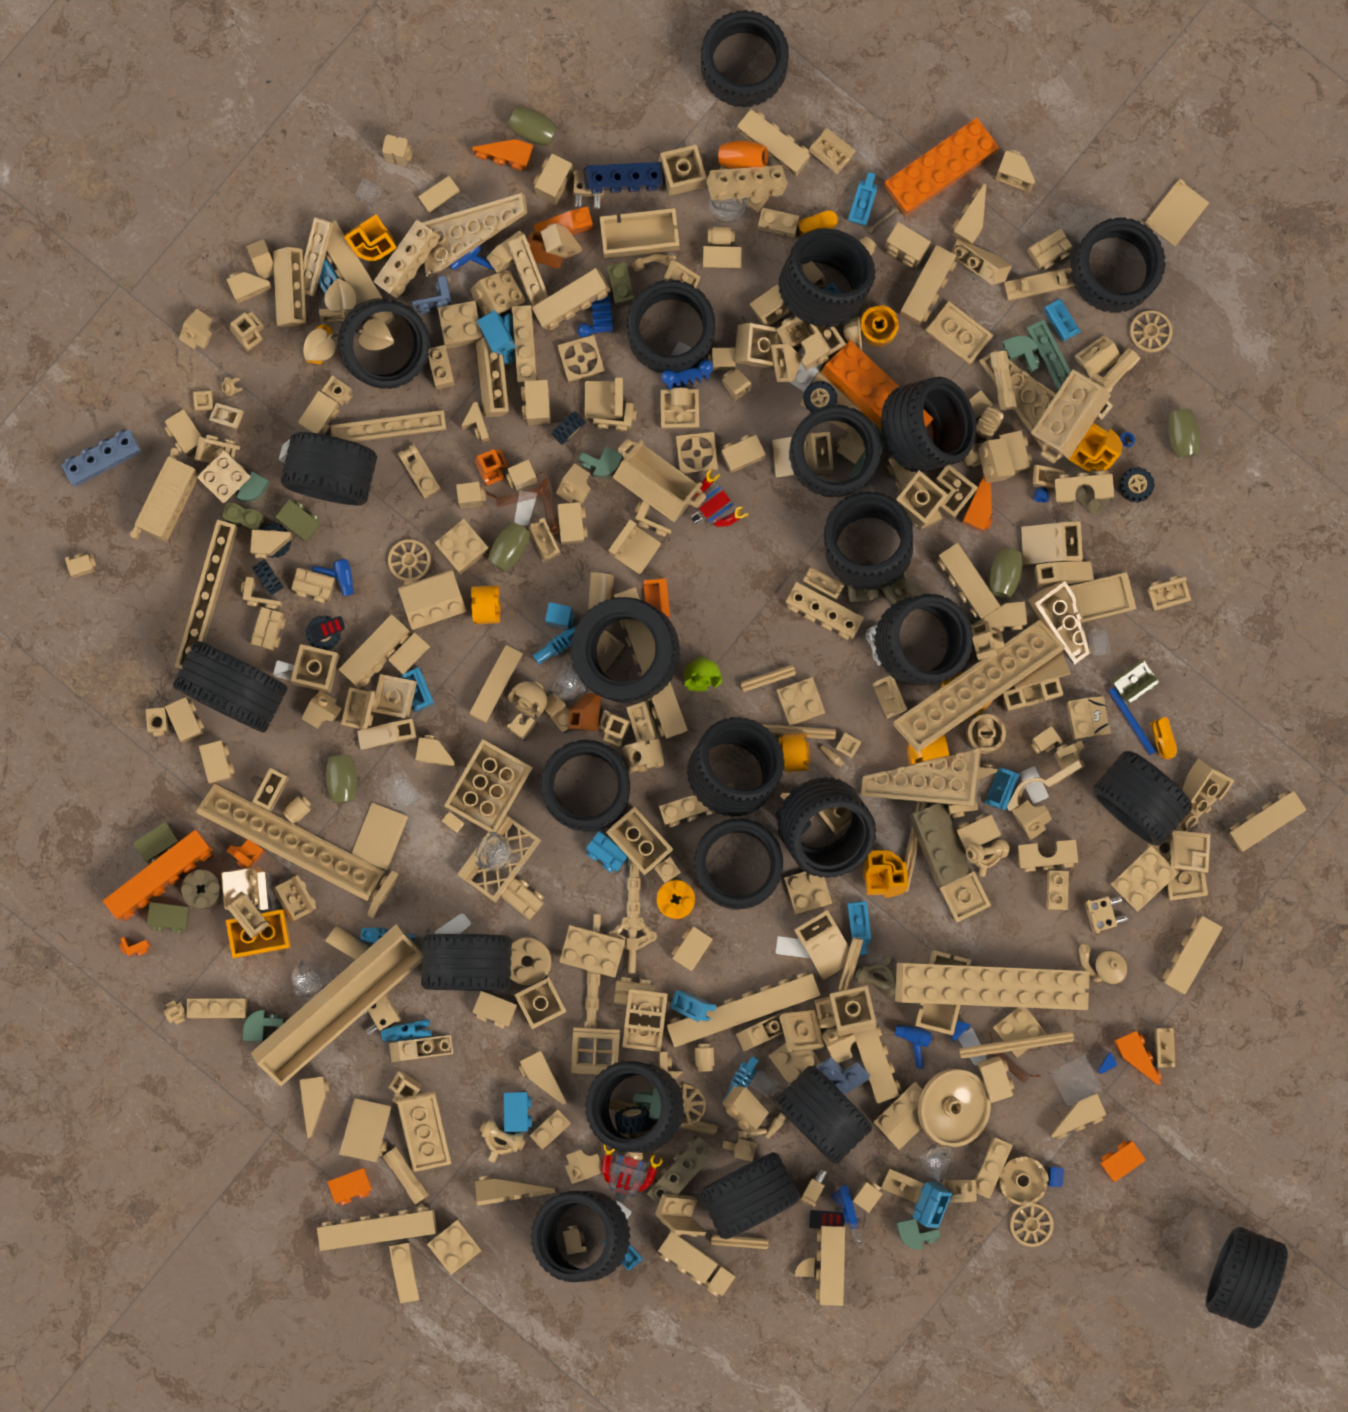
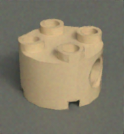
[966,714,1006,754]
[622,739,664,773]

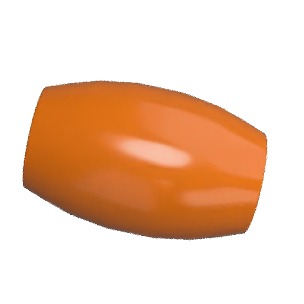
[718,140,768,169]

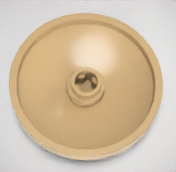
[918,1069,991,1147]

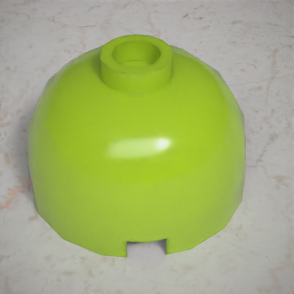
[683,657,722,692]

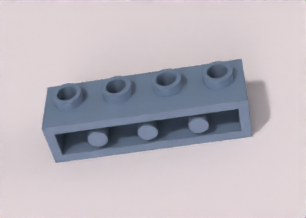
[61,429,142,488]

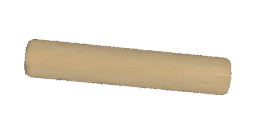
[740,665,796,692]
[839,937,863,991]
[711,1234,768,1249]

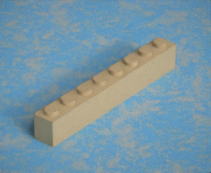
[175,520,238,670]
[614,587,688,740]
[667,972,821,1047]

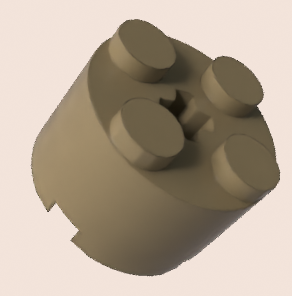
[181,870,222,909]

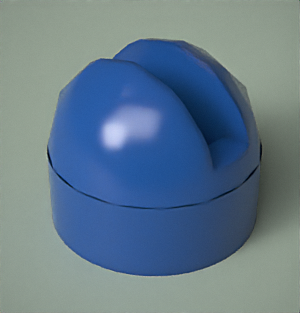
[1120,432,1135,448]
[1034,487,1049,503]

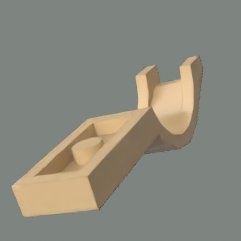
[1007,760,1086,811]

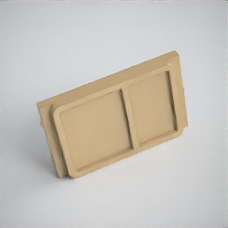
[1069,572,1136,623]

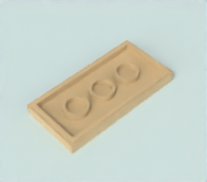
[397,1091,451,1172]

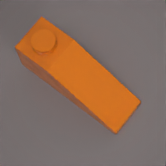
[533,206,593,235]
[962,475,993,533]

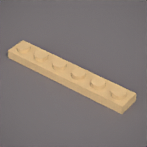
[330,410,447,442]

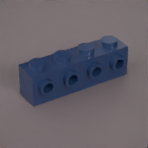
[583,162,663,194]

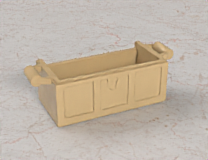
[1031,369,1111,464]
[613,439,706,523]
[130,448,199,543]

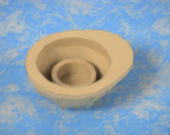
[844,315,862,350]

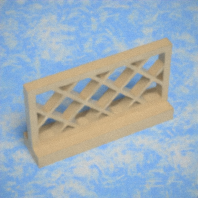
[457,815,542,903]

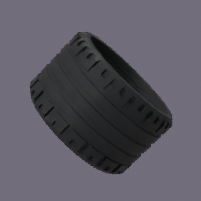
[701,10,789,107]
[1071,217,1166,313]
[778,228,876,328]
[627,279,715,373]
[337,298,430,389]
[881,376,976,473]
[789,405,881,498]
[281,432,378,506]
[824,491,913,590]
[874,594,973,685]
[687,717,785,817]
[541,740,630,832]
[1093,751,1192,846]
[777,777,876,878]
[694,818,783,910]
[421,934,512,991]
[585,1061,684,1153]
[775,1066,872,1163]
[699,1152,800,1240]
[530,1191,631,1282]
[1205,1227,1288,1329]

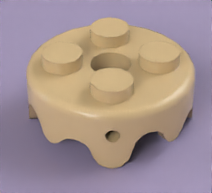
[510,937,551,986]
[999,1156,1048,1206]

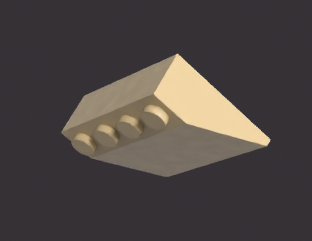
[444,739,533,835]

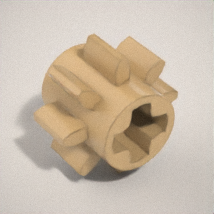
[164,1000,187,1025]

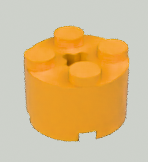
[860,305,899,347]
[471,585,501,624]
[779,732,810,772]
[657,880,695,920]

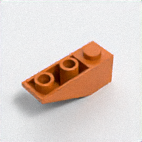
[472,139,534,171]
[1113,1031,1162,1085]

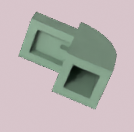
[1002,336,1040,374]
[579,447,623,479]
[235,471,270,503]
[243,1010,285,1041]
[633,1088,661,1123]
[896,1218,940,1250]

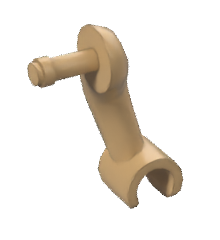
[632,254,676,272]
[1079,943,1104,985]

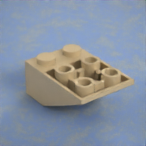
[772,432,834,478]
[1021,521,1083,565]
[794,910,850,980]

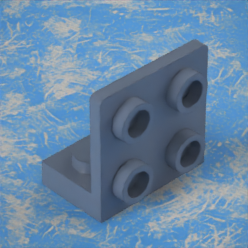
[412,276,452,314]

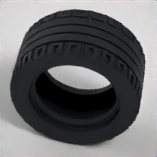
[571,597,680,703]
[173,641,288,733]

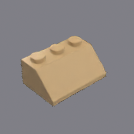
[398,569,467,630]
[606,807,673,875]
[872,1082,923,1150]

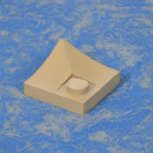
[1169,831,1211,873]

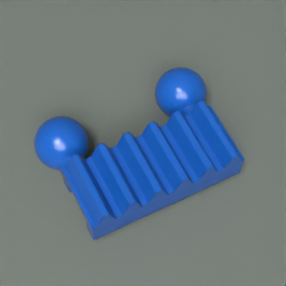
[577,286,613,338]
[661,359,713,390]

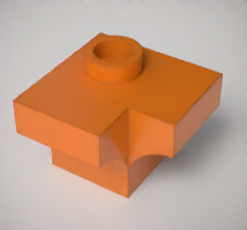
[474,449,509,487]
[227,839,265,869]

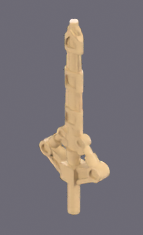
[608,858,657,973]
[584,914,601,1040]

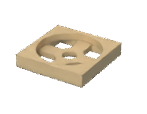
[557,335,605,383]
[676,432,718,474]

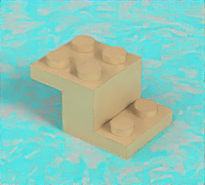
[622,989,668,1052]

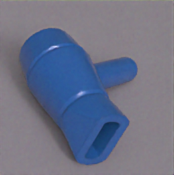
[449,245,495,270]
[312,559,354,596]
[894,1024,932,1069]

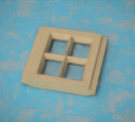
[571,1027,620,1075]

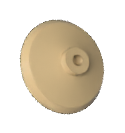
[1096,950,1127,984]

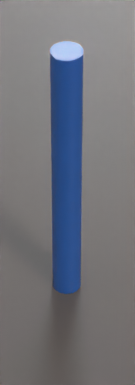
[1108,687,1156,755]

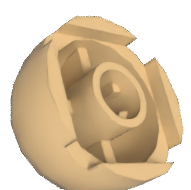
[508,681,547,718]

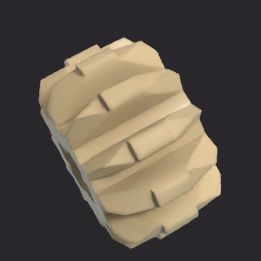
[976,406,1004,440]

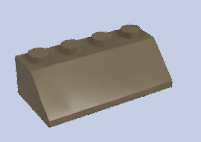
[908,803,972,886]

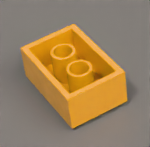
[226,909,292,959]

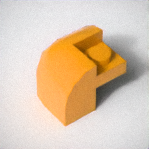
[344,213,397,261]
[1068,422,1122,472]
[907,734,949,766]
[863,850,909,898]

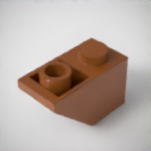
[527,230,564,269]
[568,693,601,732]

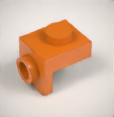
[119,937,151,957]

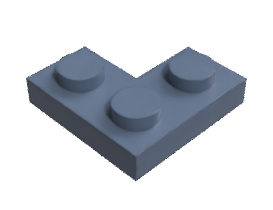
[817,1057,870,1095]

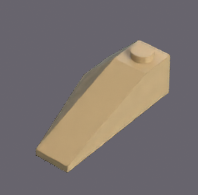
[1027,580,1090,664]
[1173,758,1235,832]
[475,1175,556,1206]

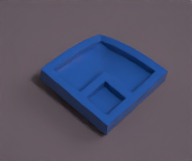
[831,1185,858,1230]

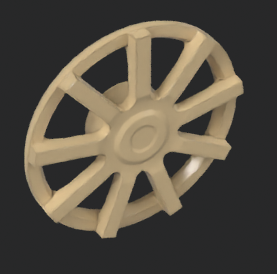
[1130,310,1173,353]
[388,539,431,581]
[679,1084,706,1127]
[1010,1203,1054,1247]

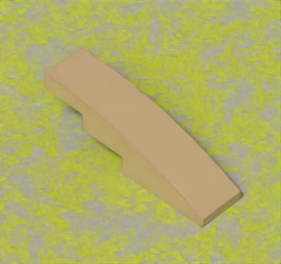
[469,645,523,723]

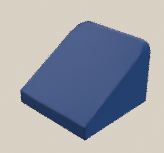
[951,1021,971,1042]
[1097,1052,1117,1074]
[1048,1167,1064,1187]

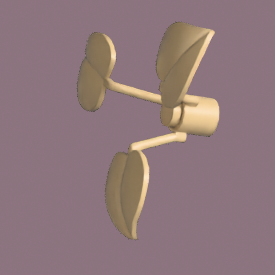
[303,279,394,361]

